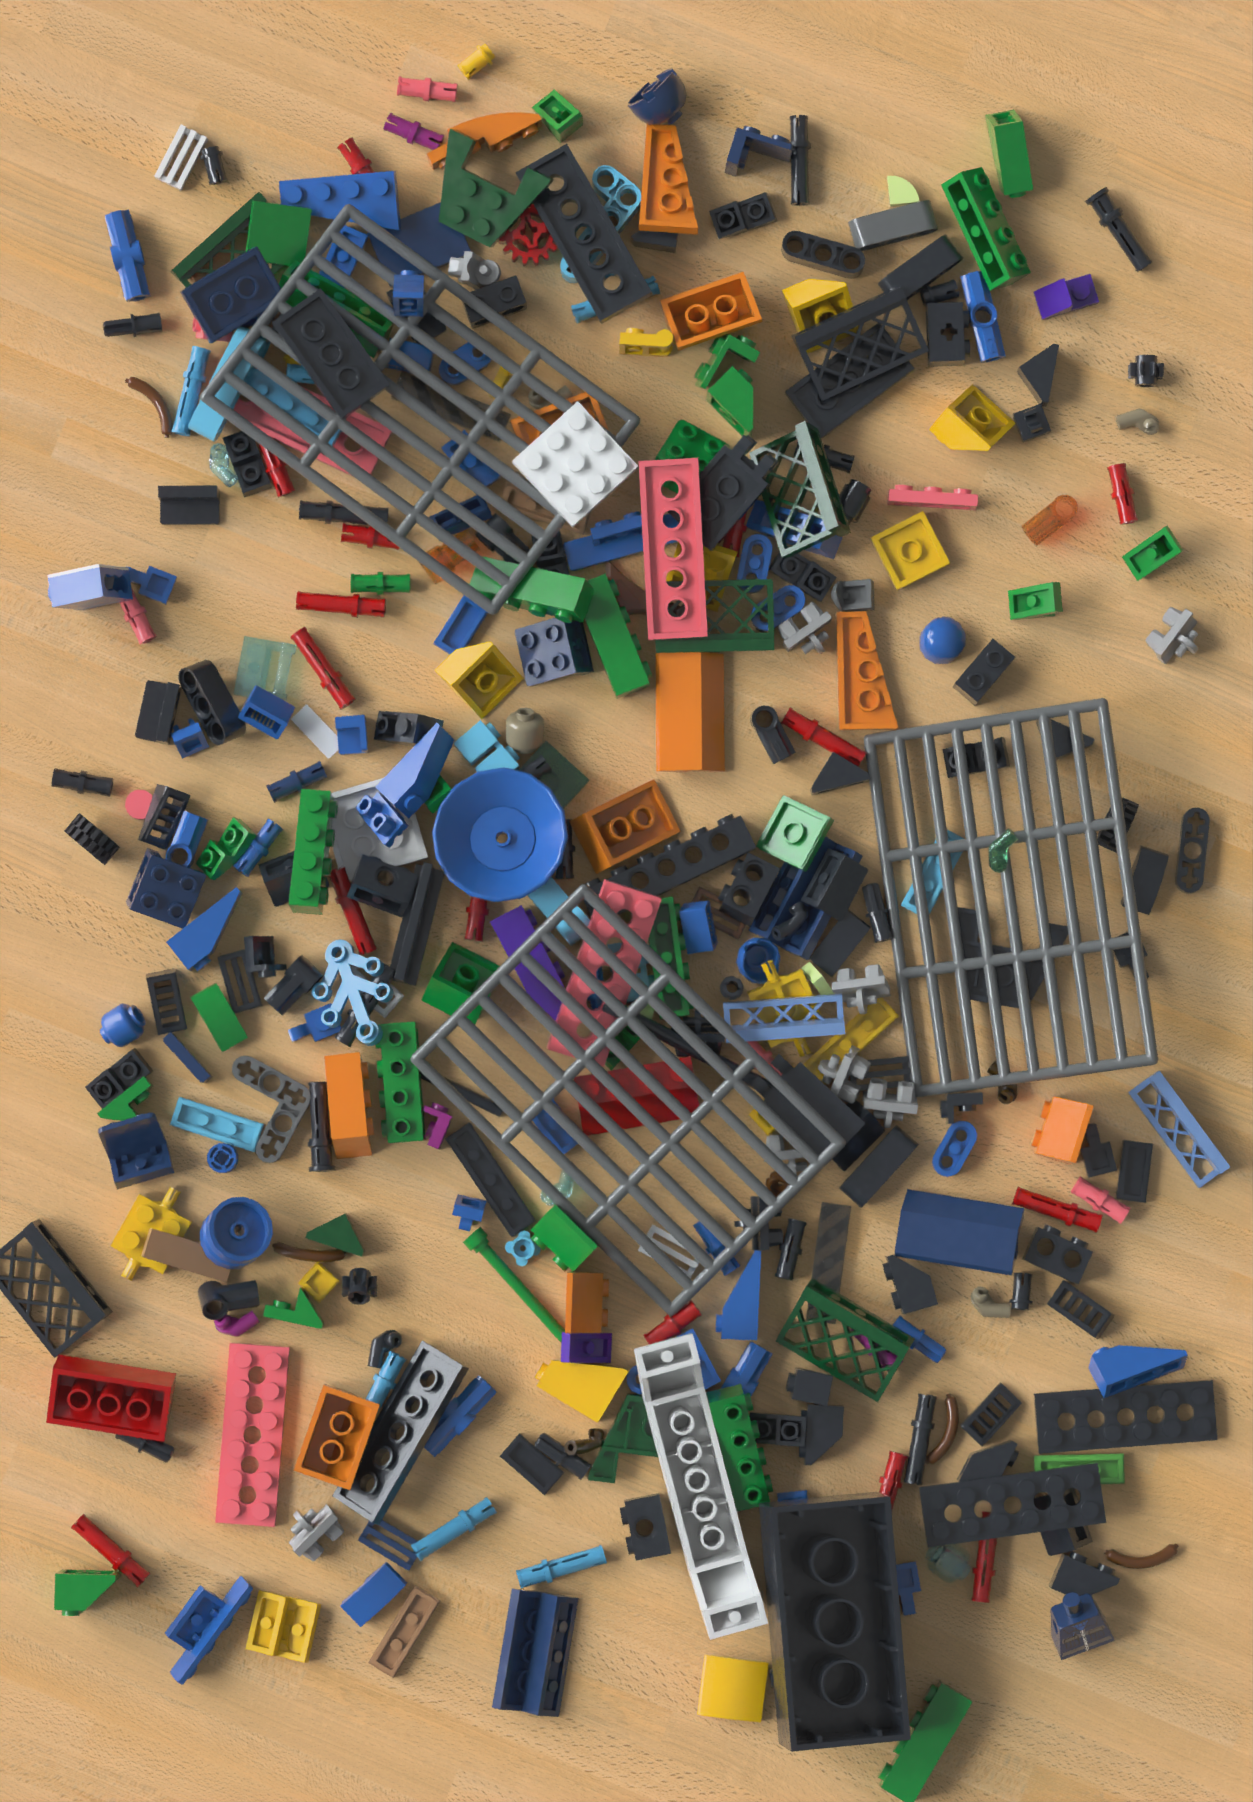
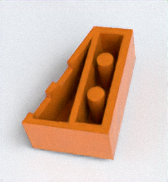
[324,1052,374,1159]

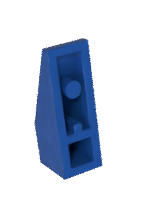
[393,270,424,317]
[746,500,843,559]
[376,723,455,819]
[166,887,242,972]
[715,1250,761,1340]
[1088,1345,1188,1398]

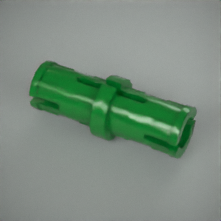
[350,572,410,595]

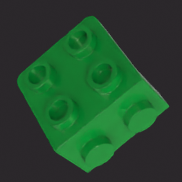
[694,334,760,389]
[655,420,729,494]

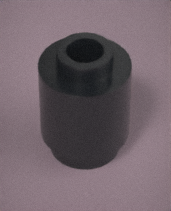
[839,479,872,525]

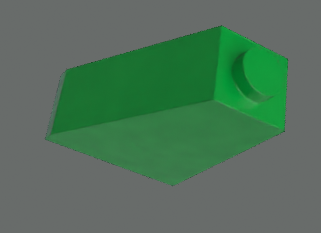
[985,109,1033,198]

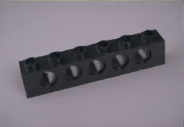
[583,814,756,916]

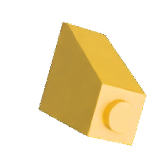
[534,1360,628,1423]

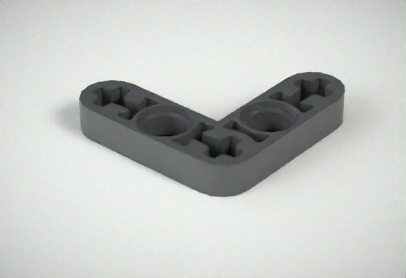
[232,1056,311,1163]

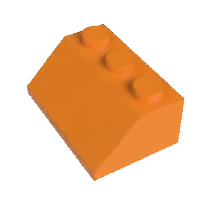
[660,272,763,351]
[293,1384,380,1490]

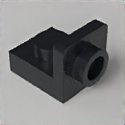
[940,1092,983,1124]

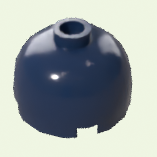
[628,68,687,125]

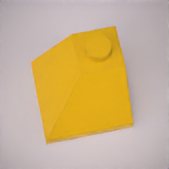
[782,279,858,354]
[929,384,1016,451]
[434,641,524,719]

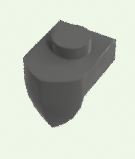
[831,579,875,612]

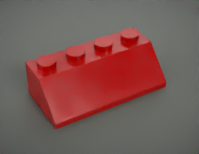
[574,1056,699,1136]
[46,1355,177,1442]

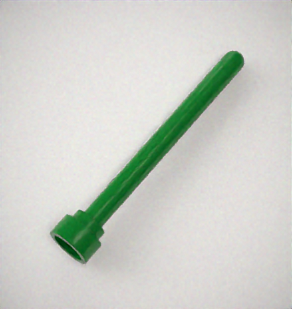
[463,1227,565,1342]

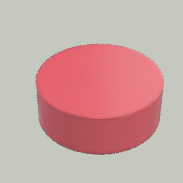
[125,790,153,820]

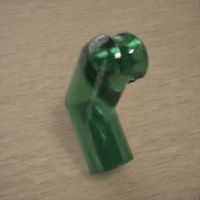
[988,828,1018,873]

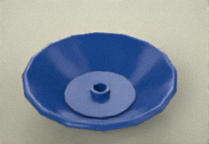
[432,767,568,902]

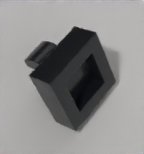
[1012,403,1051,442]

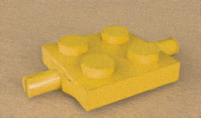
[747,960,822,1057]
[110,1187,191,1281]

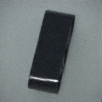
[781,231,865,279]
[878,234,964,301]
[178,659,246,745]
[839,1125,919,1208]

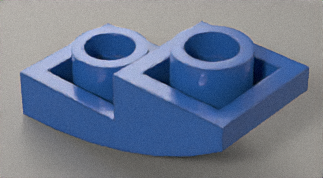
[340,1562,407,1627]

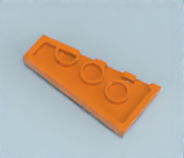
[639,124,698,235]
[836,611,899,731]

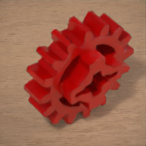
[498,204,557,266]

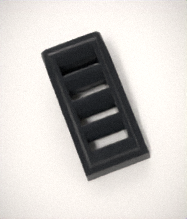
[138,784,191,850]
[146,968,187,1035]
[1047,1280,1115,1339]
[959,1382,1022,1447]

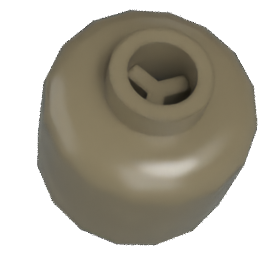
[506,708,544,754]

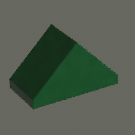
[305,1213,365,1257]

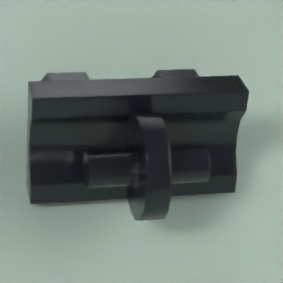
[671,1009,725,1057]
[734,1196,783,1250]

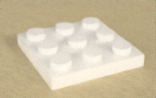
[512,401,638,528]
[332,778,428,881]

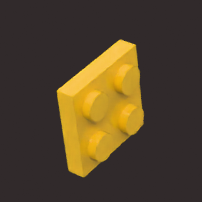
[870,511,950,591]

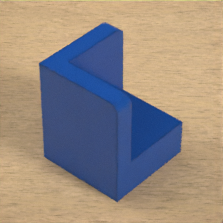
[335,715,369,755]

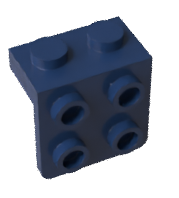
[98,1113,174,1190]

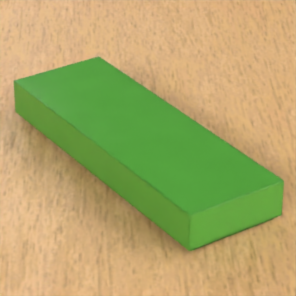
[1034,1453,1125,1484]

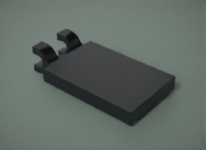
[667,435,779,551]
[750,1054,865,1155]

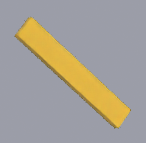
[748,997,899,1136]

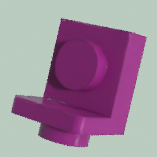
[422,1102,453,1150]

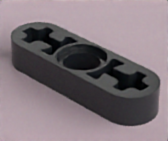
[1175,808,1210,894]

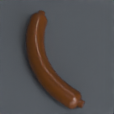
[125,377,173,438]
[272,1242,347,1262]
[926,1393,959,1465]
[1104,1543,1179,1569]

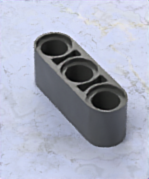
[848,200,938,251]

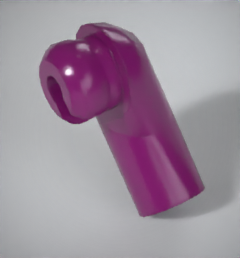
[214,1310,260,1337]

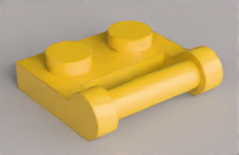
[619,328,673,357]

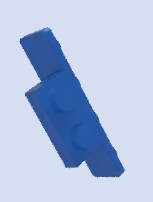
[563,511,679,571]
[165,1576,253,1685]

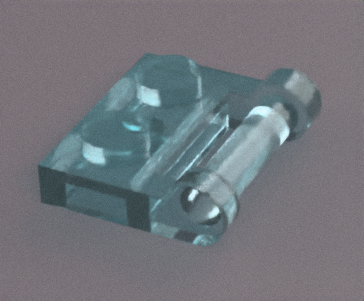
[234,636,297,701]

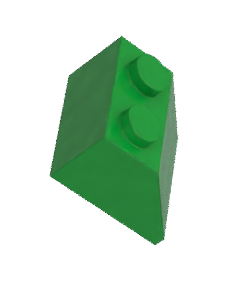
[706,366,753,437]
[421,942,500,1025]
[531,1204,598,1272]
[54,1569,121,1616]

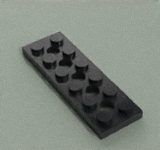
[515,144,653,324]
[332,1341,469,1525]
[1033,1380,1218,1454]
[919,1462,1106,1548]

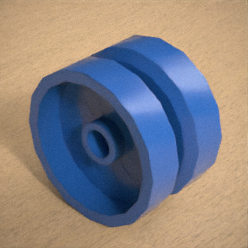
[200,1197,273,1269]

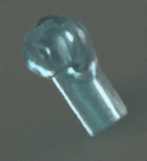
[209,443,238,487]
[540,1170,574,1206]

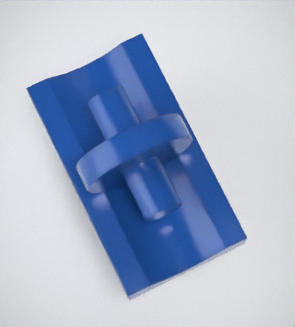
[356,792,409,848]

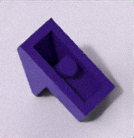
[1033,274,1099,320]
[561,1332,612,1363]

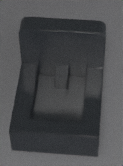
[244,936,287,978]

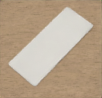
[291,705,339,758]

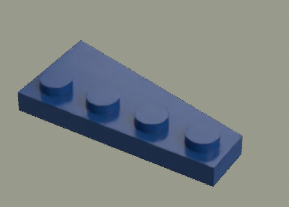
[279,171,401,230]

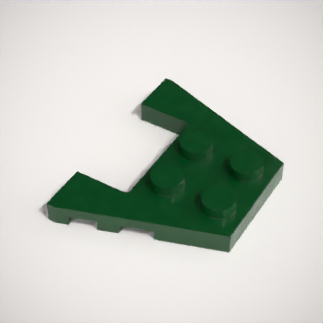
[439,129,554,248]
[587,1393,658,1483]

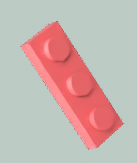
[887,485,978,511]

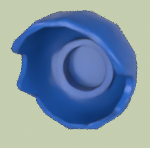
[919,616,966,664]
[736,938,781,984]

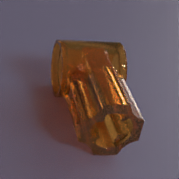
[1021,495,1078,547]
[418,530,480,585]

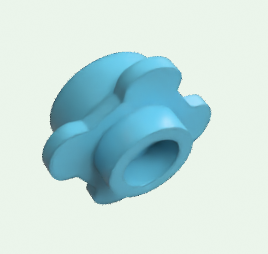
[505,1230,541,1266]

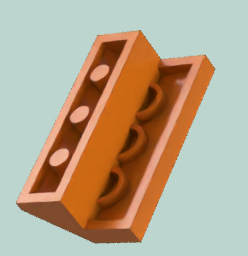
[656,652,725,773]

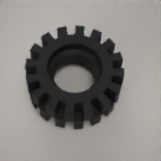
[1097,797,1139,853]
[64,813,120,865]

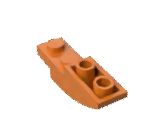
[427,112,542,170]

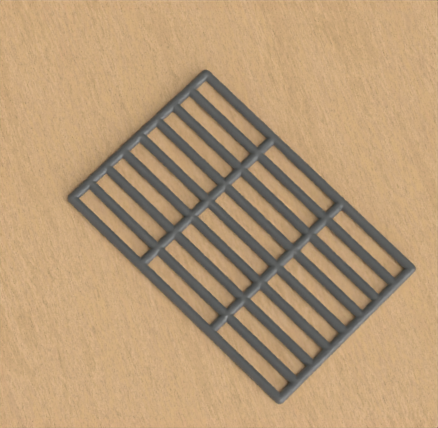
[200,204,640,615]
[864,698,1158,1097]
[410,884,846,1316]

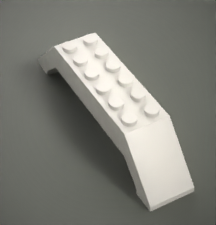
[634,1333,768,1640]

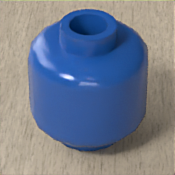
[100,1003,146,1048]

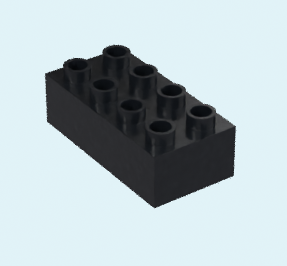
[759,1492,911,1752]

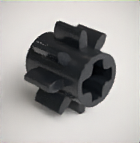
[1128,355,1164,388]
[342,1268,378,1305]

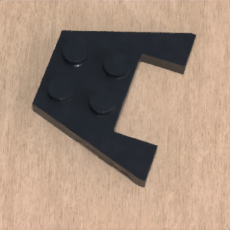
[958,907,1069,1009]

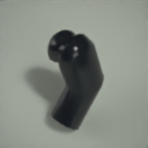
[771,902,809,941]
[367,1330,402,1368]

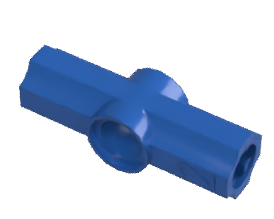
[105,210,151,302]
[960,271,1006,363]
[166,811,208,868]
[721,1341,773,1396]
[424,1375,497,1457]

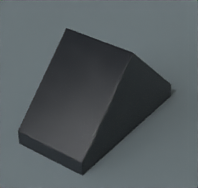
[631,230,679,253]
[1017,344,1059,407]
[1036,719,1095,760]
[810,752,870,796]

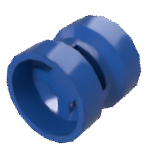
[207,1143,239,1173]

